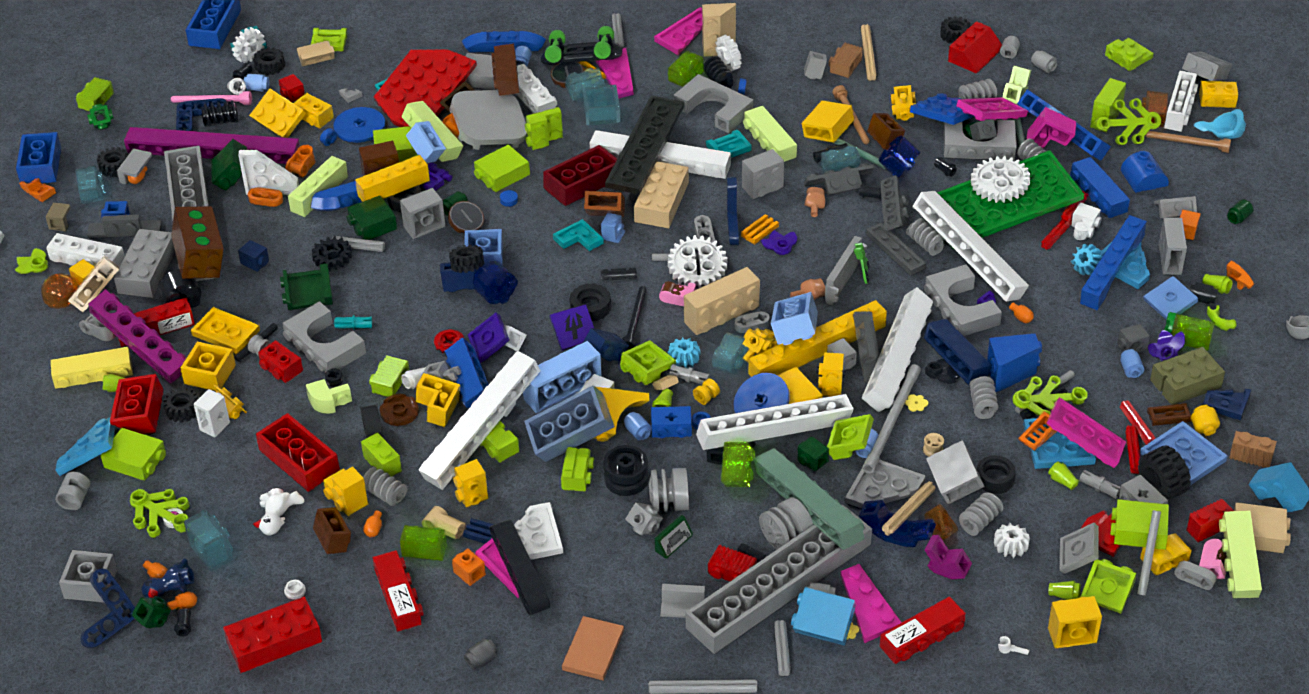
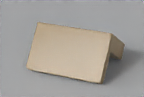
[297,41,335,66]

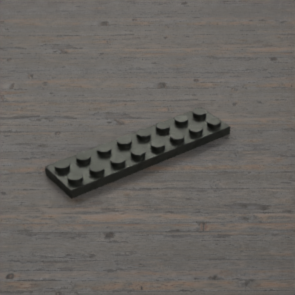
[605,95,684,195]

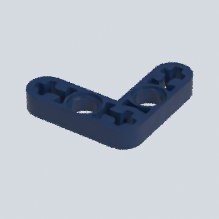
[176,98,226,131]
[727,177,739,245]
[80,568,135,648]

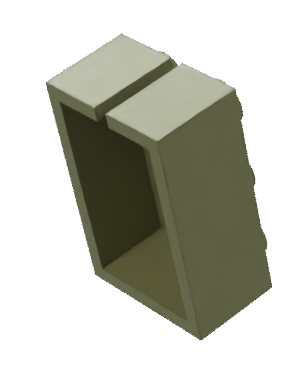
[1150,347,1225,405]

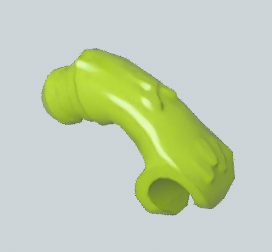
[1207,305,1237,331]

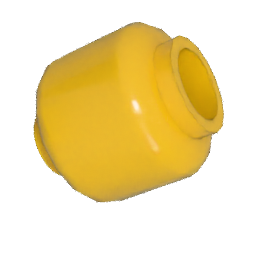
[1191,405,1220,436]

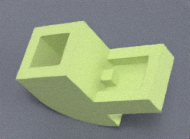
[1003,66,1031,104]
[306,379,352,414]

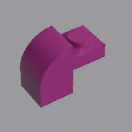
[925,535,972,579]

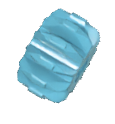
[1071,244,1103,276]
[668,337,700,368]

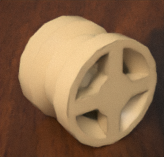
[923,433,944,457]

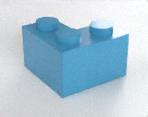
[1248,462,1309,512]

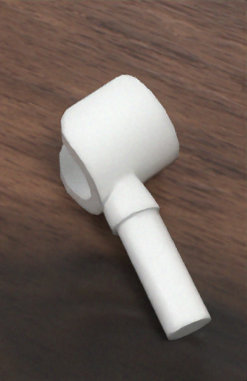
[998,636,1029,655]

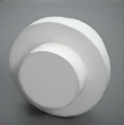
[284,580,306,600]

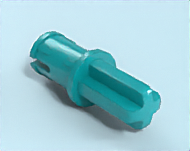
[334,315,372,330]

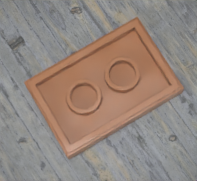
[562,616,624,681]

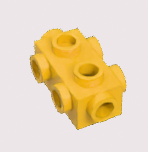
[891,85,916,121]
[743,328,778,363]

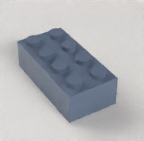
[524,386,615,462]

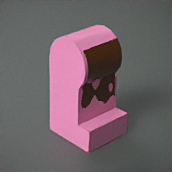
[659,281,696,306]
[1199,539,1227,579]

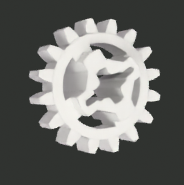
[232,27,265,63]
[715,34,742,72]

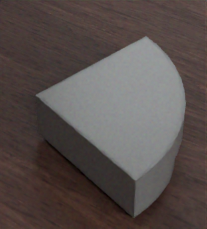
[339,88,363,103]

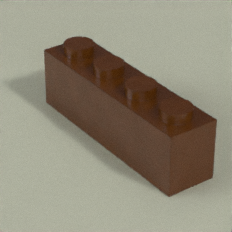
[491,43,520,96]

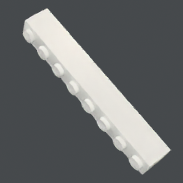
[589,130,731,179]
[913,191,1029,302]
[862,287,933,412]
[419,351,541,490]
[696,394,854,450]

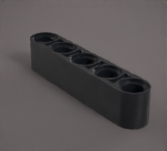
[490,519,550,615]

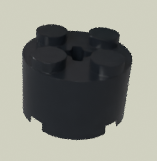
[158,269,202,307]

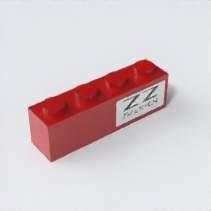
[118,298,195,347]
[372,550,424,632]
[880,596,966,664]

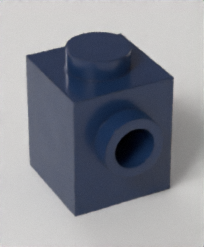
[238,240,269,272]

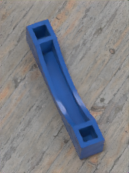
[1017,90,1111,161]
[1080,215,1146,310]

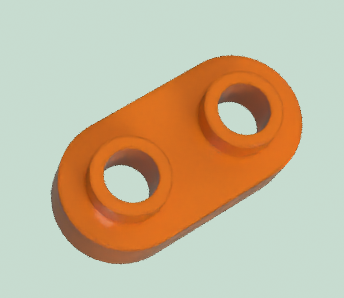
[248,187,283,207]

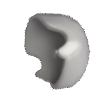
[1286,315,1309,340]

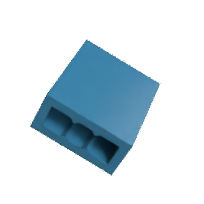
[791,587,856,646]

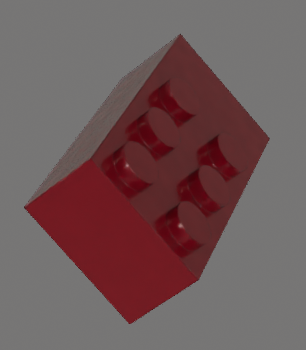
[543,145,617,206]

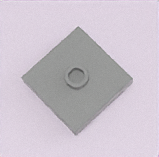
[1060,523,1099,574]

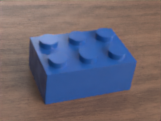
[16,132,61,183]

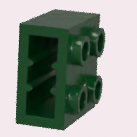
[211,139,247,191]
[346,195,397,240]

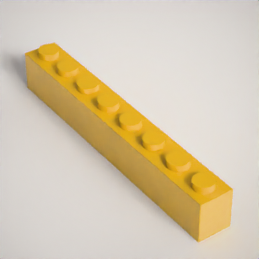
[748,300,887,377]

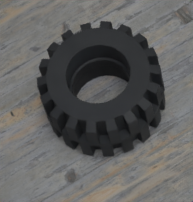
[1138,445,1191,501]

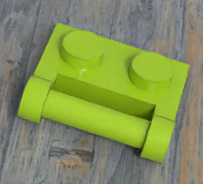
[311,28,347,51]

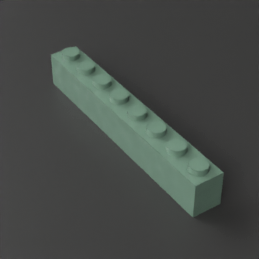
[754,448,864,550]

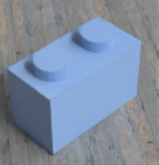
[406,121,446,163]

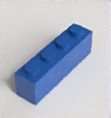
[1070,157,1130,218]
[445,337,489,408]

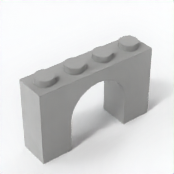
[674,74,753,133]
[944,120,1016,160]
[924,264,1002,336]
[282,302,366,372]

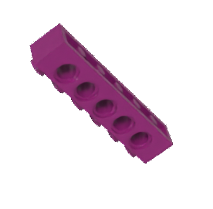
[88,289,186,384]

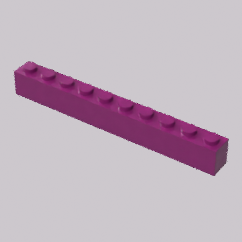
[124,127,300,164]

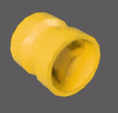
[693,378,720,405]

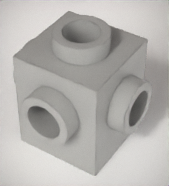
[625,502,663,535]

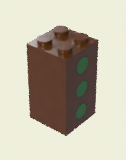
[171,206,224,279]

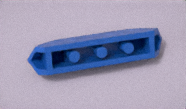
[462,31,546,52]
[311,181,362,211]

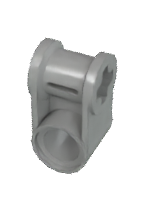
[79,313,116,341]

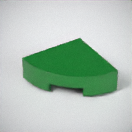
[1164,312,1176,334]

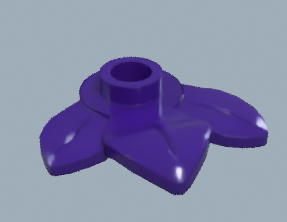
[761,230,797,255]
[1148,330,1185,361]

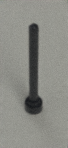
[622,286,646,351]

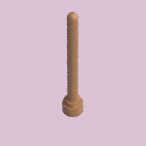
[832,85,870,145]
[1145,131,1231,153]

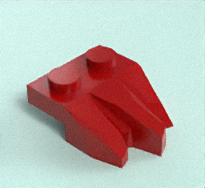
[1081,510,1121,557]

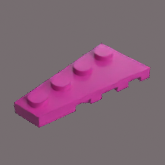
[654,7,702,55]
[595,48,634,99]
[840,564,902,643]

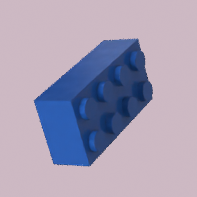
[186,0,241,49]

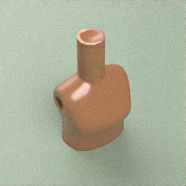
[805,187,825,217]
[790,278,825,300]

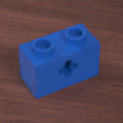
[651,406,692,438]

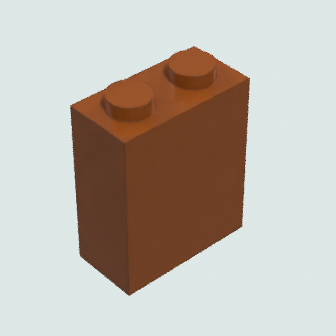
[584,191,625,217]

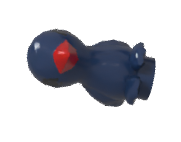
[141,558,194,598]

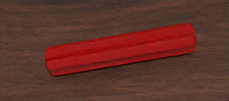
[1061,191,1088,221]
[1041,217,1073,250]
[1120,400,1156,445]
[1125,425,1141,474]

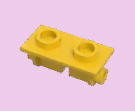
[214,385,247,419]

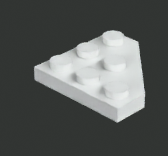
[238,150,299,195]
[514,502,563,560]

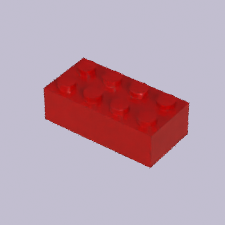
[256,413,340,492]
[223,596,322,673]

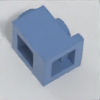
[601,213,625,243]

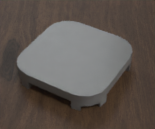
[450,90,527,150]

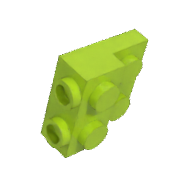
[1105,38,1154,71]
[524,107,563,150]
[620,340,676,385]
[827,414,874,460]
[1080,559,1136,614]

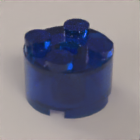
[878,135,921,178]
[473,261,518,305]

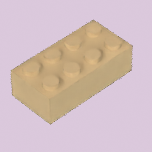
[634,161,689,228]
[684,267,760,335]

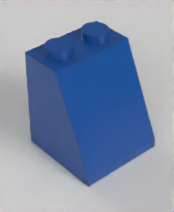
[987,333,1042,392]

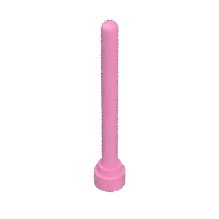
[170,91,252,105]

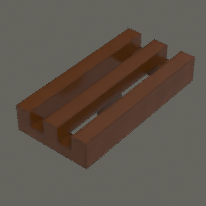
[1147,403,1191,426]

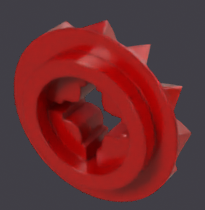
[434,329,464,353]

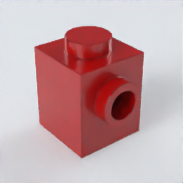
[279,74,305,102]

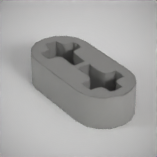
[735,311,770,333]
[1174,561,1217,590]

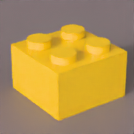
[181,341,236,391]
[1048,596,1102,649]

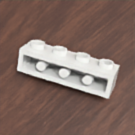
[516,64,557,114]
[1164,71,1198,132]
[46,233,125,267]

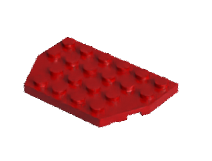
[374,49,477,127]

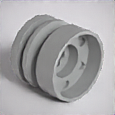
[649,468,689,512]
[759,497,813,550]

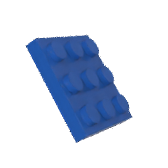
[910,94,974,125]

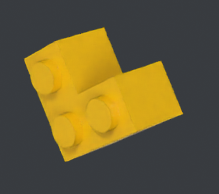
[416,373,460,427]
[323,466,368,516]

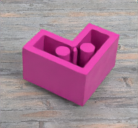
[1027,107,1076,148]

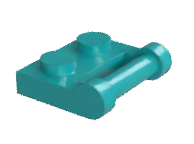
[706,130,752,158]

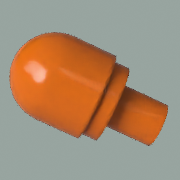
[127,166,148,184]
[1009,302,1034,323]
[363,510,382,537]
[143,560,168,578]
[167,592,197,610]

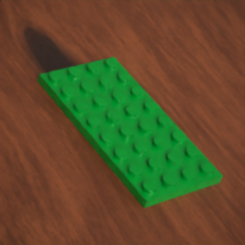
[937,150,1084,249]

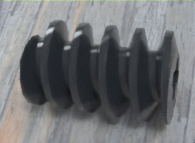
[703,56,734,88]
[201,100,239,126]

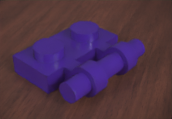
[419,162,453,191]

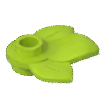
[15,248,48,274]

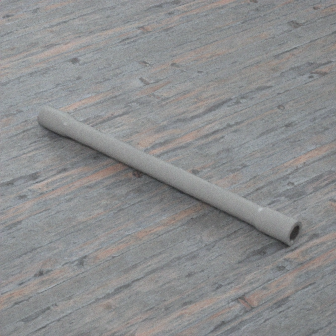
[863,364,921,473]

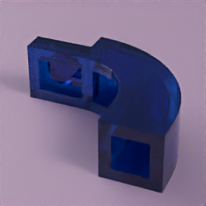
[859,499,936,547]

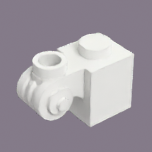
[1071,203,1102,240]

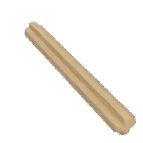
[861,24,877,81]
[882,481,935,536]

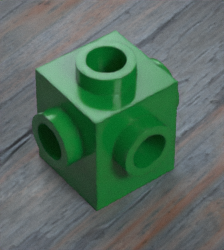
[87,104,114,130]

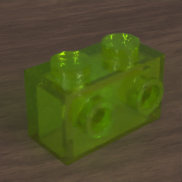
[668,51,704,87]
[1172,314,1215,351]
[721,442,755,487]
[400,525,447,561]

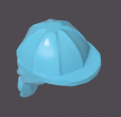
[1194,109,1246,139]

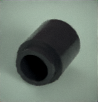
[1190,282,1218,304]

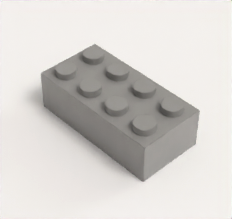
[114,229,175,298]

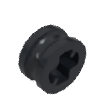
[325,368,343,387]

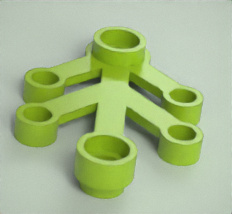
[1094,98,1161,145]
[1012,375,1088,416]
[130,489,190,538]

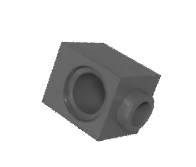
[970,119,997,142]
[1117,324,1150,352]

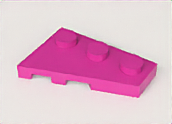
[475,539,519,598]

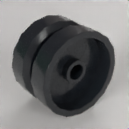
[603,445,649,496]

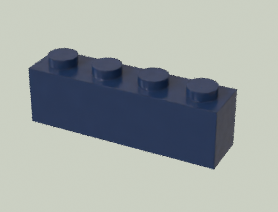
[924,319,992,385]

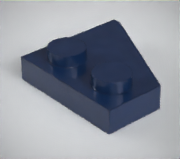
[1202,389,1251,420]

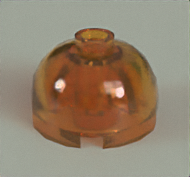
[41,273,78,309]

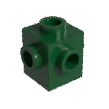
[132,596,171,629]

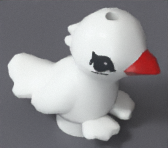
[253,488,305,535]

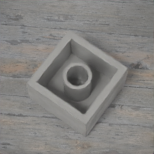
[742,149,784,199]
[400,188,445,239]
[59,550,117,603]

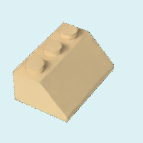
[702,3,736,56]

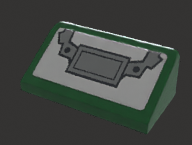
[655,515,693,558]

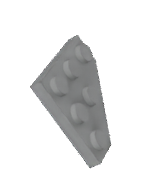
[845,460,926,509]

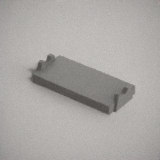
[825,236,867,305]

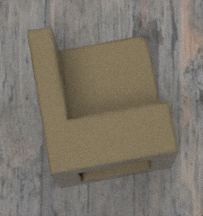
[46,203,70,231]

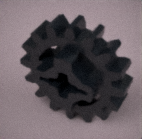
[312,236,352,271]

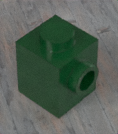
[797,436,829,472]

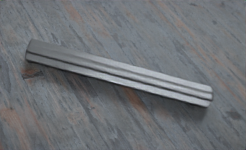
[648,679,757,694]

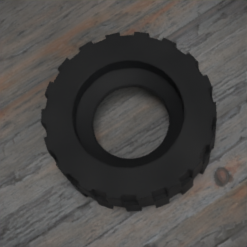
[569,283,611,321]

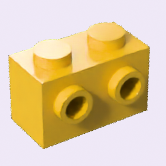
[1199,81,1238,108]
[293,93,334,129]
[818,352,844,397]
[453,459,488,507]

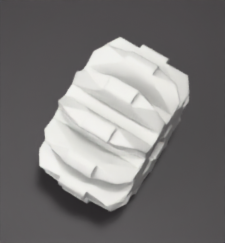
[994,523,1030,559]

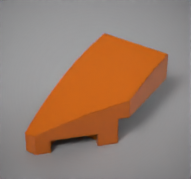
[19,178,56,202]
[1227,260,1254,290]

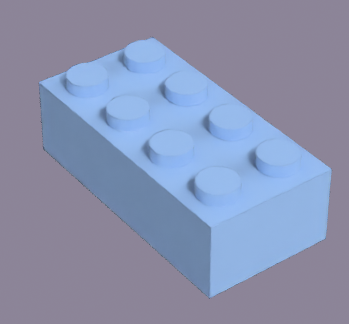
[771,292,818,345]
[523,341,602,413]

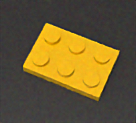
[249,89,306,138]
[191,307,260,354]

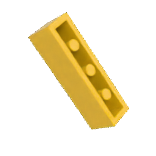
[355,155,430,202]

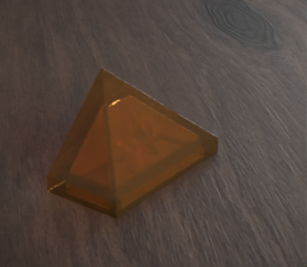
[924,504,958,541]

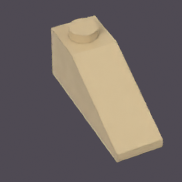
[68,255,119,312]

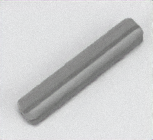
[612,13,624,48]
[332,236,385,252]
[774,620,791,676]

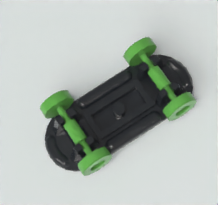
[541,26,622,65]

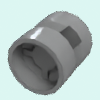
[55,472,91,510]

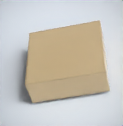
[652,375,679,390]

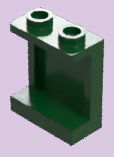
[280,264,333,310]

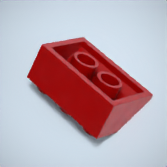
[948,21,1002,74]
[110,374,164,434]

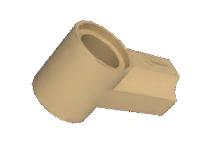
[422,506,466,539]

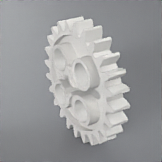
[971,156,1030,203]
[668,235,727,288]

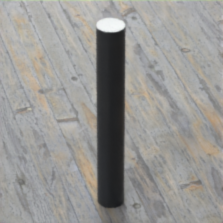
[234,323,278,362]

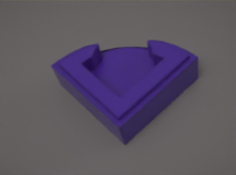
[977,290,996,304]

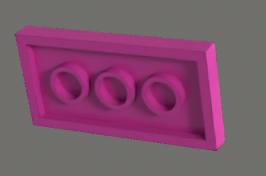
[956,97,1028,121]
[1046,397,1126,468]

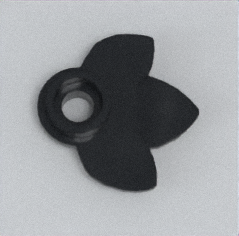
[925,359,960,384]

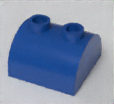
[1121,151,1169,193]

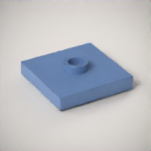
[1143,276,1198,320]

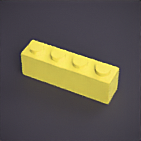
[51,347,133,389]

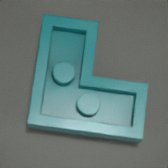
[553,219,604,251]

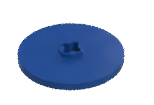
[333,107,385,143]
[734,373,790,413]

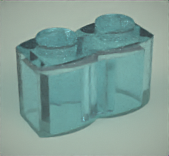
[712,332,749,374]

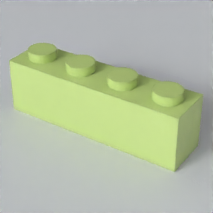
[402,101,463,162]
[743,106,797,162]
[288,156,348,217]
[1219,511,1262,598]

